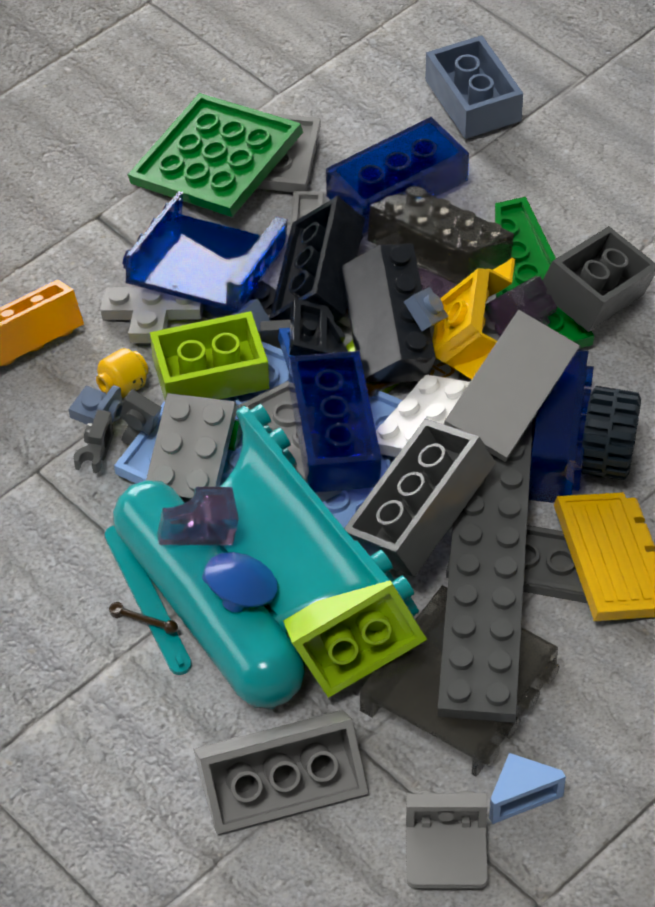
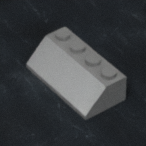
[193,710,369,834]

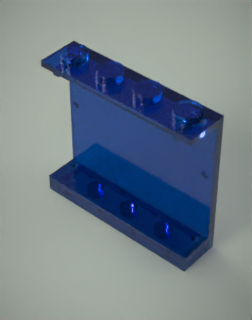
[122,191,288,313]

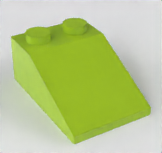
[283,580,427,698]

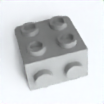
[406,790,488,888]

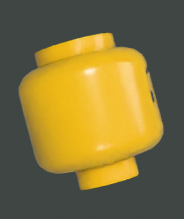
[96,348,149,399]

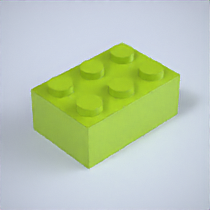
[150,311,270,400]

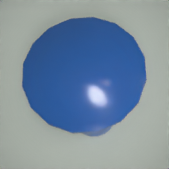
[202,552,277,612]

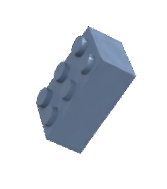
[425,35,523,139]

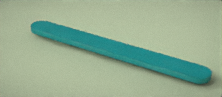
[104,525,191,675]

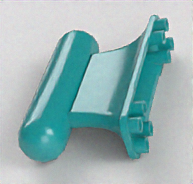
[113,404,419,709]

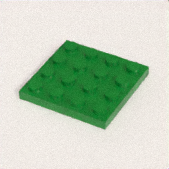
[127,93,303,217]

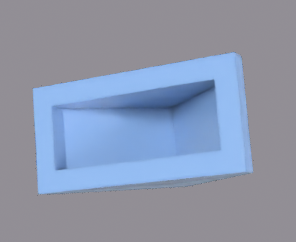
[489,753,566,824]

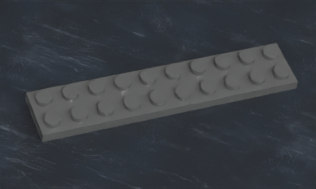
[437,421,533,723]

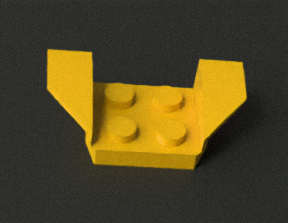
[432,258,515,380]

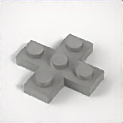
[100,264,205,343]

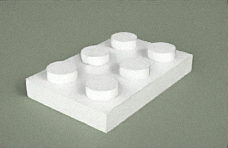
[366,375,470,457]

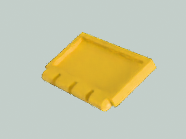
[554,492,655,621]

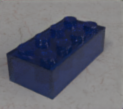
[326,117,469,234]
[528,350,594,503]
[288,351,382,493]

